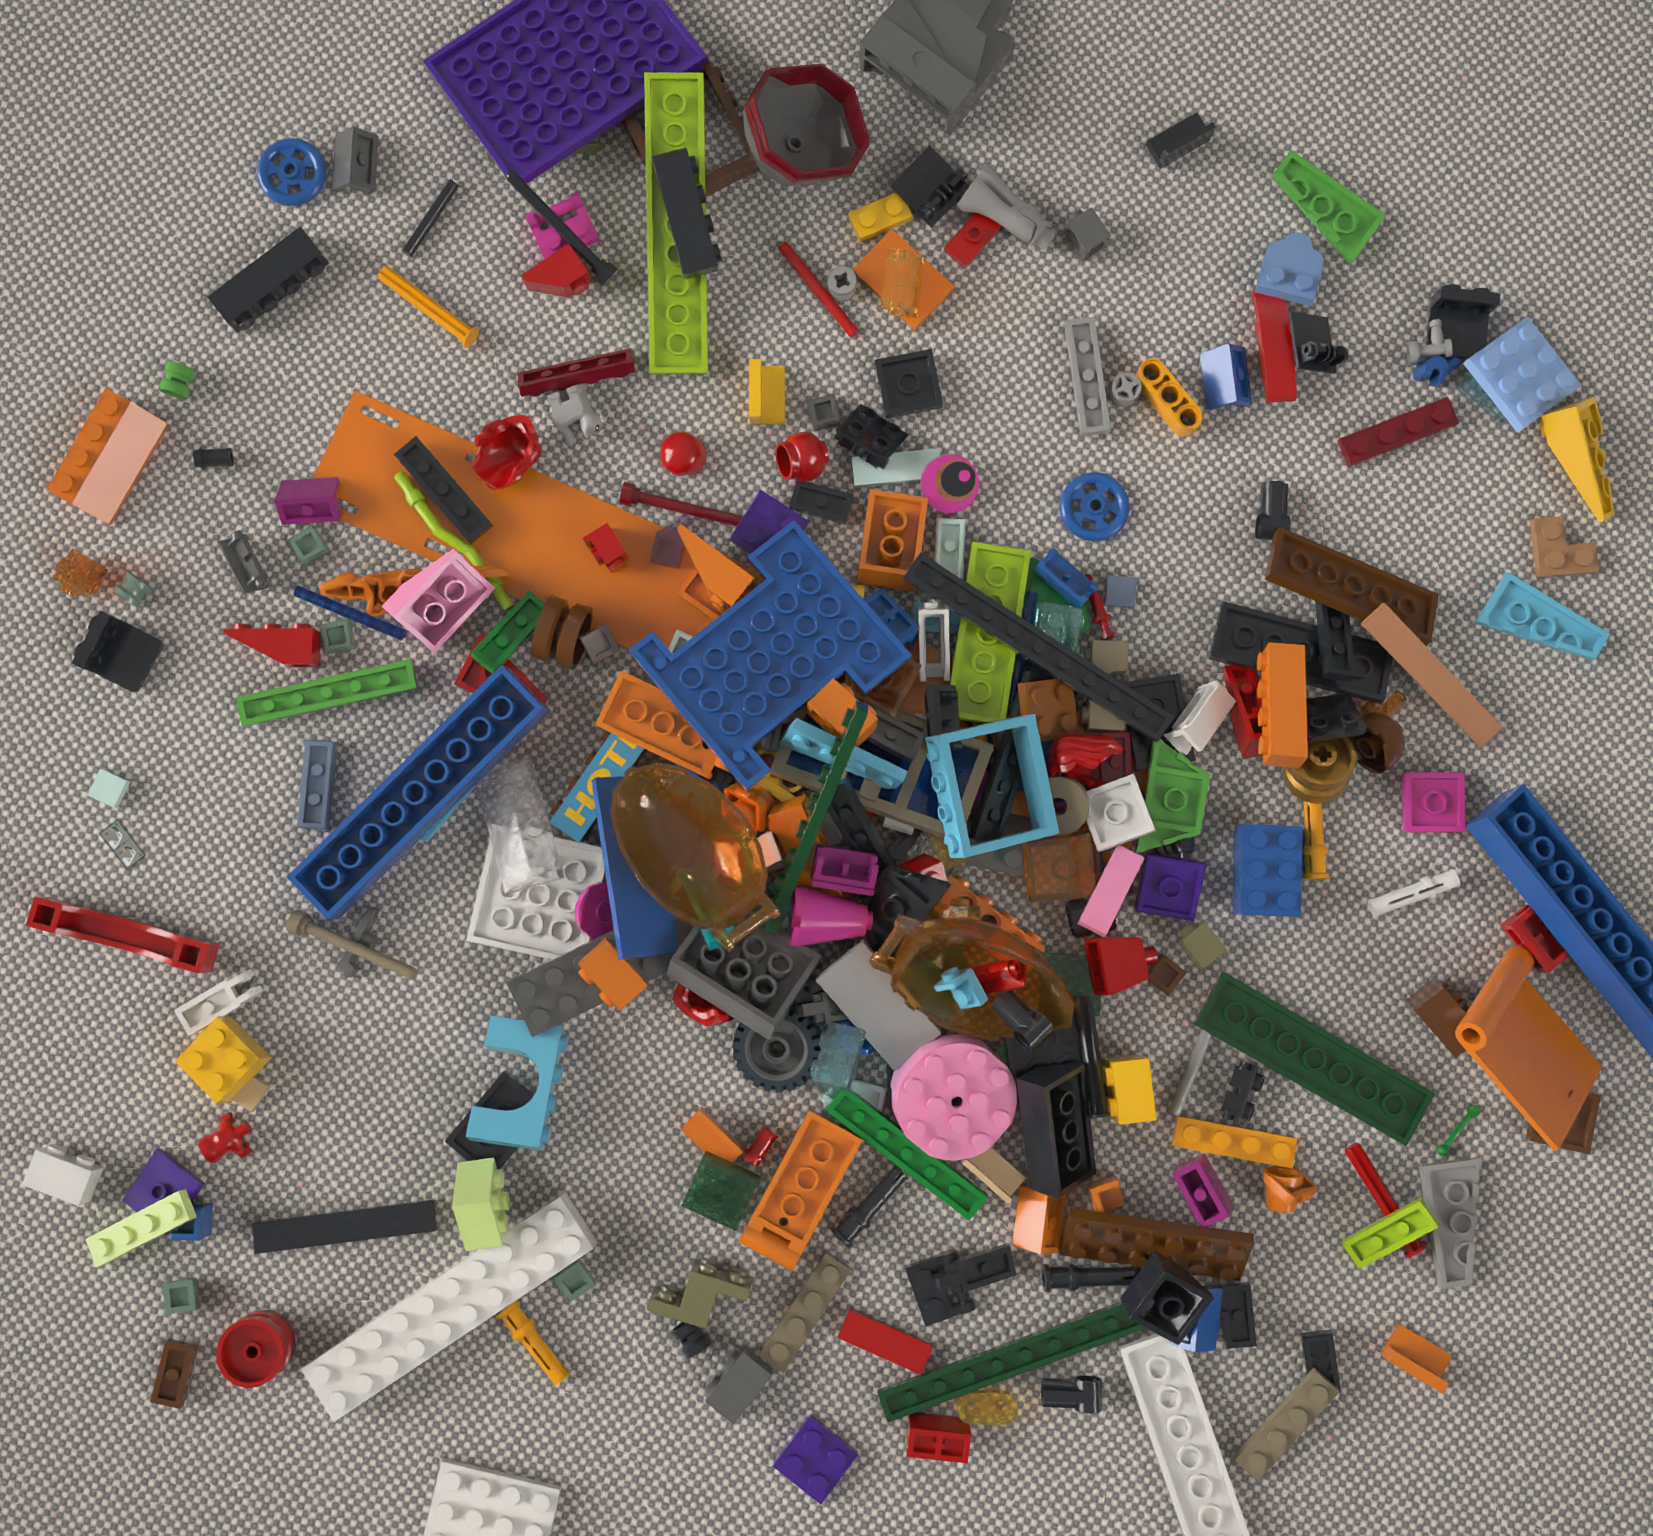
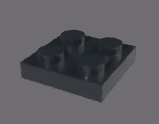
[874,349,943,419]

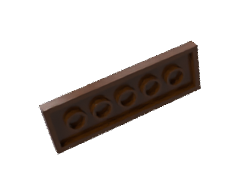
[1264,527,1439,646]
[1059,1208,1254,1281]

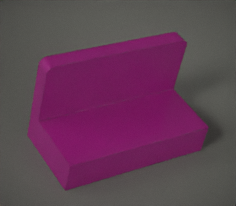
[274,477,342,525]

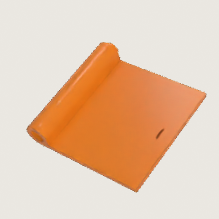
[1455,946,1603,1151]

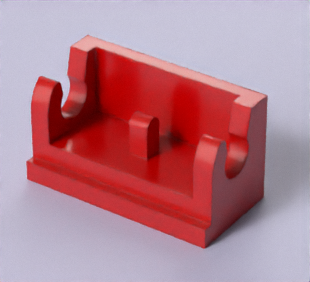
[1500,905,1569,973]
[906,1412,971,1464]

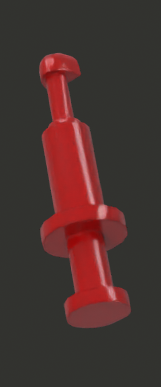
[1085,574,1116,641]

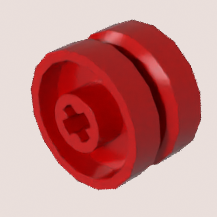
[216,1310,296,1388]

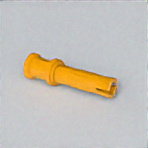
[1302,801,1330,880]
[495,1299,570,1386]

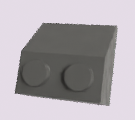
[963,812,1032,877]

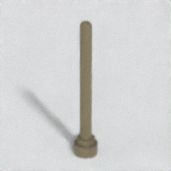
[286,909,418,979]

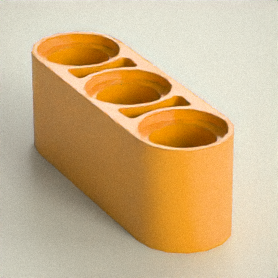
[1136,358,1203,437]

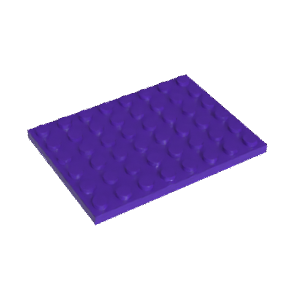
[423,0,709,191]

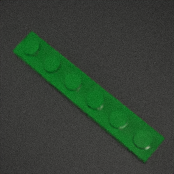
[826,1084,988,1221]

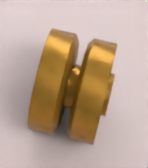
[1283,737,1357,804]

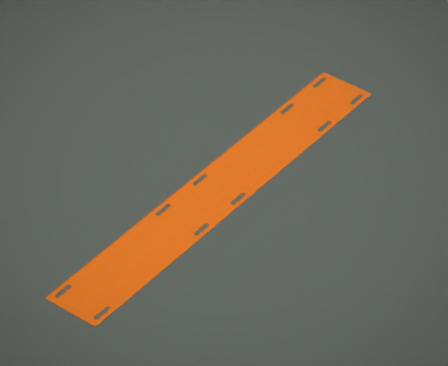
[312,390,1148,863]

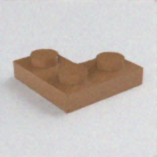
[1530,516,1599,578]

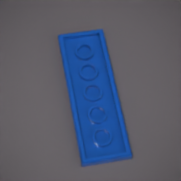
[591,775,678,960]

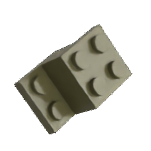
[647,1258,753,1329]

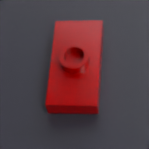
[943,212,1003,269]

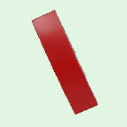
[1252,288,1297,403]

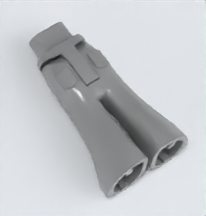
[957,164,1056,250]

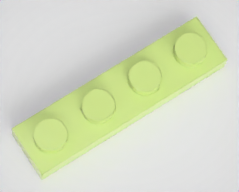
[85,1189,197,1267]

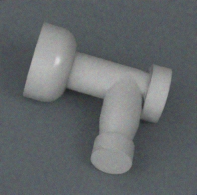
[1407,319,1452,365]

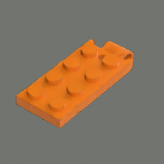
[595,670,731,779]

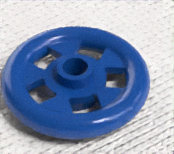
[257,138,326,206]
[1060,472,1130,541]

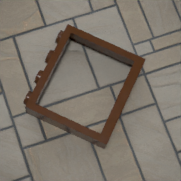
[621,58,759,197]

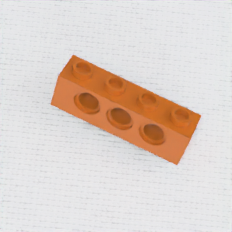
[934,874,1046,974]

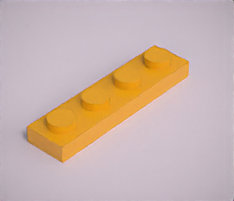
[1171,1115,1297,1169]

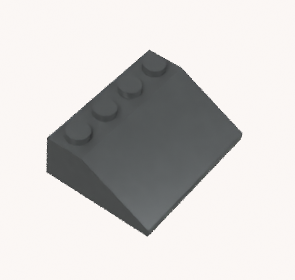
[666,892,822,1040]

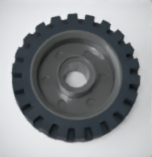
[732,1002,823,1093]

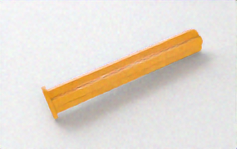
[378,266,479,348]

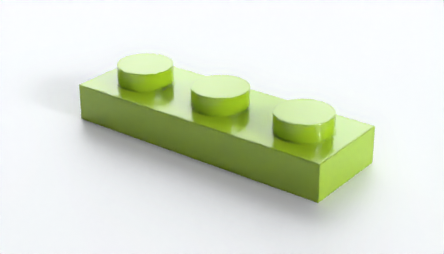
[1342,1197,1439,1269]

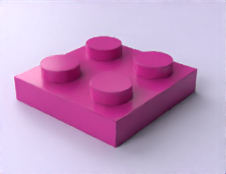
[1401,772,1466,833]

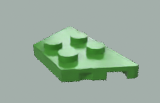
[1135,739,1210,853]

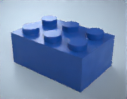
[1232,824,1303,917]

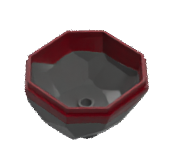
[743,64,870,186]

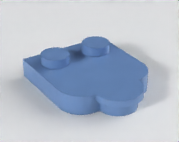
[1255,232,1324,307]

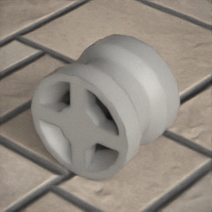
[827,266,857,302]
[1109,372,1142,407]

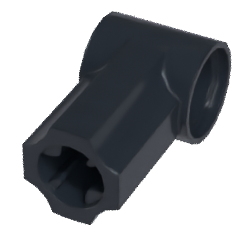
[1255,481,1291,540]
[991,990,1054,1052]
[1041,1375,1102,1414]

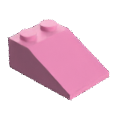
[382,549,495,654]

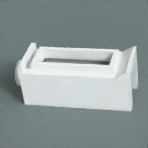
[917,601,950,682]
[1164,681,1236,756]

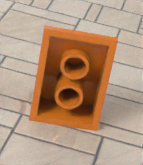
[856,489,928,592]
[677,524,756,614]

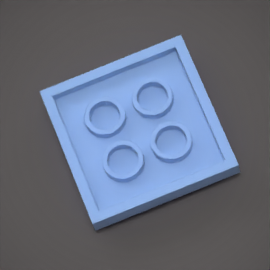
[1463,316,1581,433]

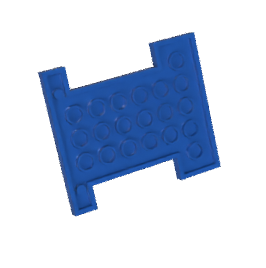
[629,520,912,791]

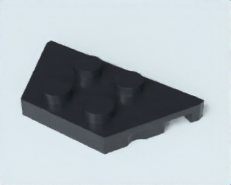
[861,865,951,969]

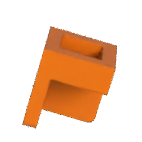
[1085,1174,1125,1212]

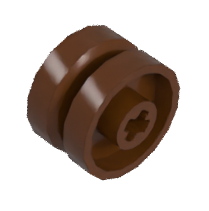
[531,595,593,670]

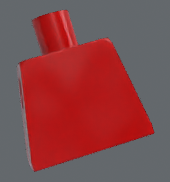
[1084,937,1158,996]

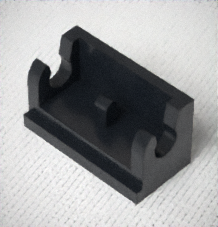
[924,684,962,751]

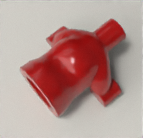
[199,1112,253,1164]

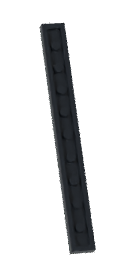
[903,552,1174,742]

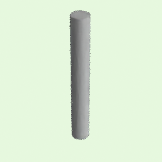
[1168,1029,1212,1116]

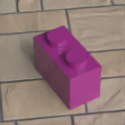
[1172,1153,1235,1227]

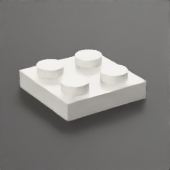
[1086,774,1156,852]

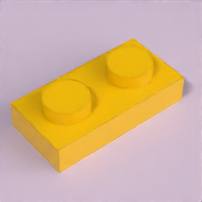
[848,192,913,243]

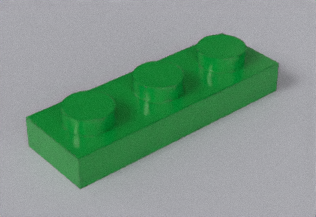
[471,591,545,674]

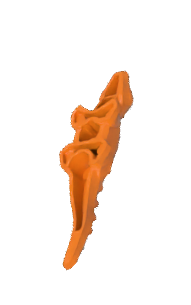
[319,565,509,616]

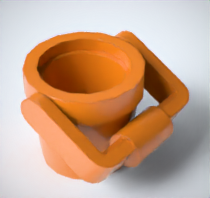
[724,784,776,835]
[1263,1166,1318,1213]

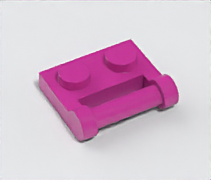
[525,192,600,259]

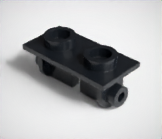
[1220,1060,1265,1125]

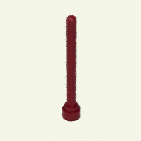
[619,481,743,527]

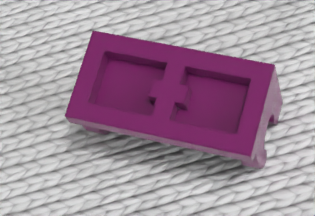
[810,844,879,896]

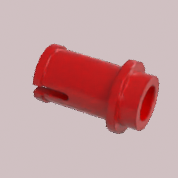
[743,1126,779,1167]

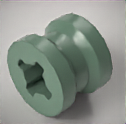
[113,571,153,608]

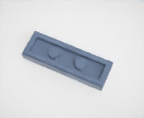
[297,739,338,830]

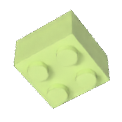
[452,1157,510,1251]

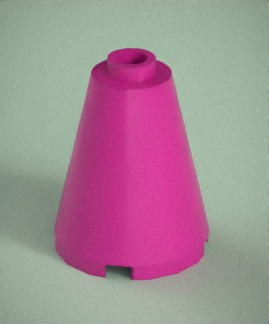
[789,885,873,947]

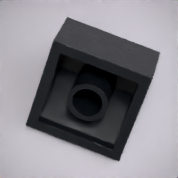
[1120,1251,1214,1346]

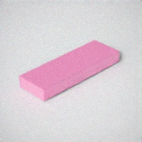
[1077,845,1144,937]

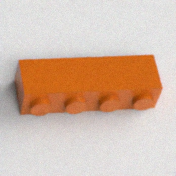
[1257,642,1308,768]
[767,794,853,901]

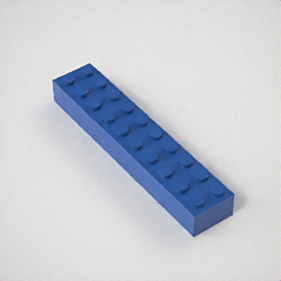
[287,665,551,920]
[1466,783,1653,1058]

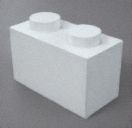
[22,1144,104,1206]

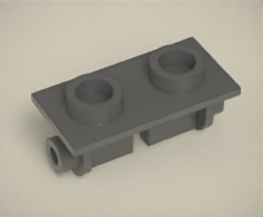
[217,530,269,594]

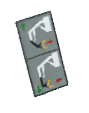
[99,819,146,870]

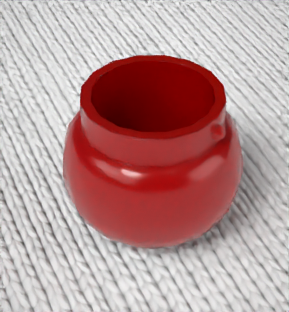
[775,432,829,482]

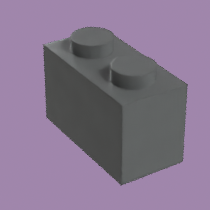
[705,1345,773,1425]

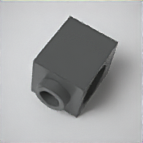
[1064,207,1111,261]

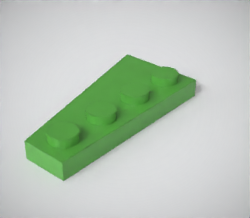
[1272,150,1386,265]

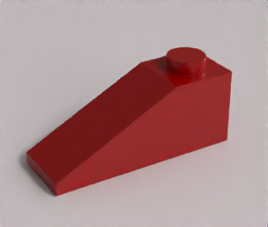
[1223,665,1263,759]

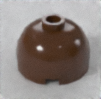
[1347,713,1405,774]

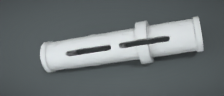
[1368,869,1461,917]

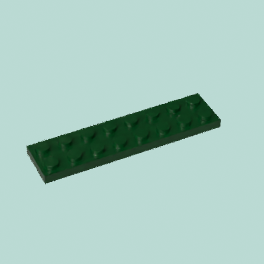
[1193,972,1435,1147]

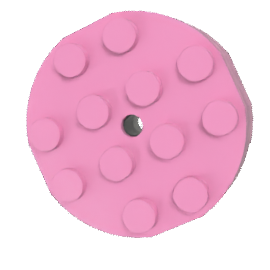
[890,1032,1017,1161]

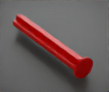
[1345,1142,1427,1257]

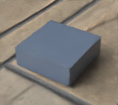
[1104,575,1137,609]

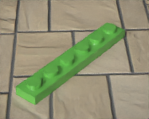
[236,659,419,727]

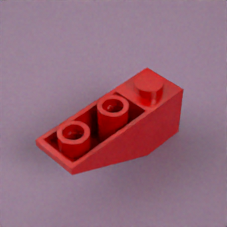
[223,623,321,668]

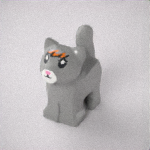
[547,383,605,446]

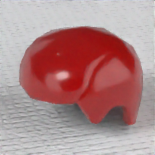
[659,431,707,476]

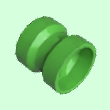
[158,361,196,400]

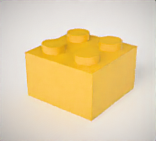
[175,1016,272,1104]
[1102,1054,1157,1125]

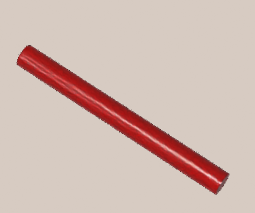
[778,242,859,338]

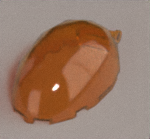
[610,761,780,952]
[869,915,1075,1043]

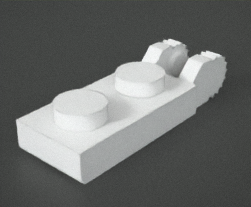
[174,969,263,1036]

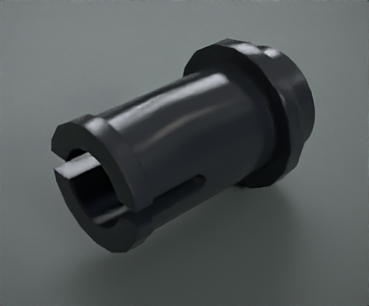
[193,447,234,470]

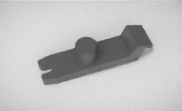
[337,906,380,978]

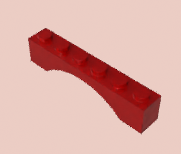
[25,896,220,974]

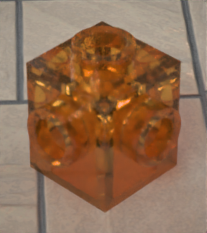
[52,548,108,599]

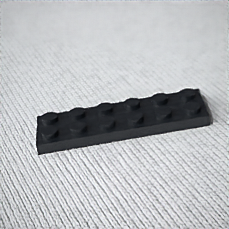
[1208,601,1393,704]

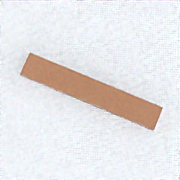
[1360,603,1503,748]

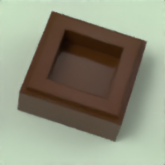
[1147,953,1187,996]

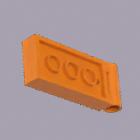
[738,1108,863,1272]

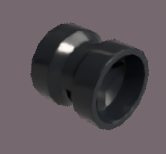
[671,1322,712,1359]

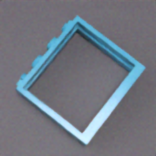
[925,714,1060,858]

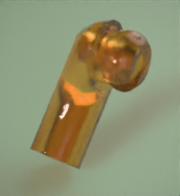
[1360,690,1407,717]

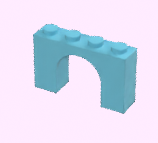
[466,1015,569,1151]

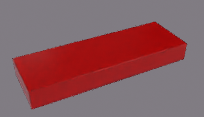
[837,1307,933,1375]

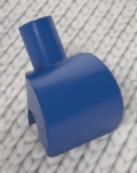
[1413,356,1460,387]

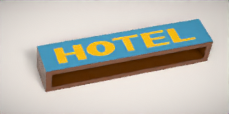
[549,676,659,843]

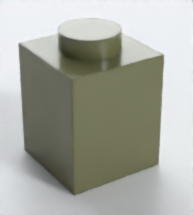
[1176,921,1228,969]

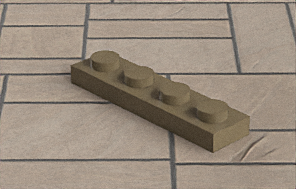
[758,1251,851,1373]
[1233,1368,1340,1481]

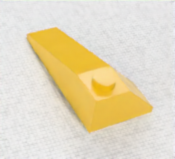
[1540,396,1614,522]

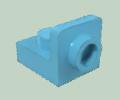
[934,967,988,1009]

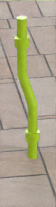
[394,471,515,612]

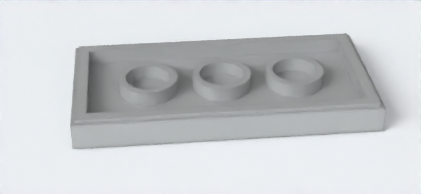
[816,940,941,1071]

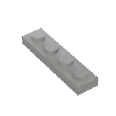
[1064,316,1111,437]

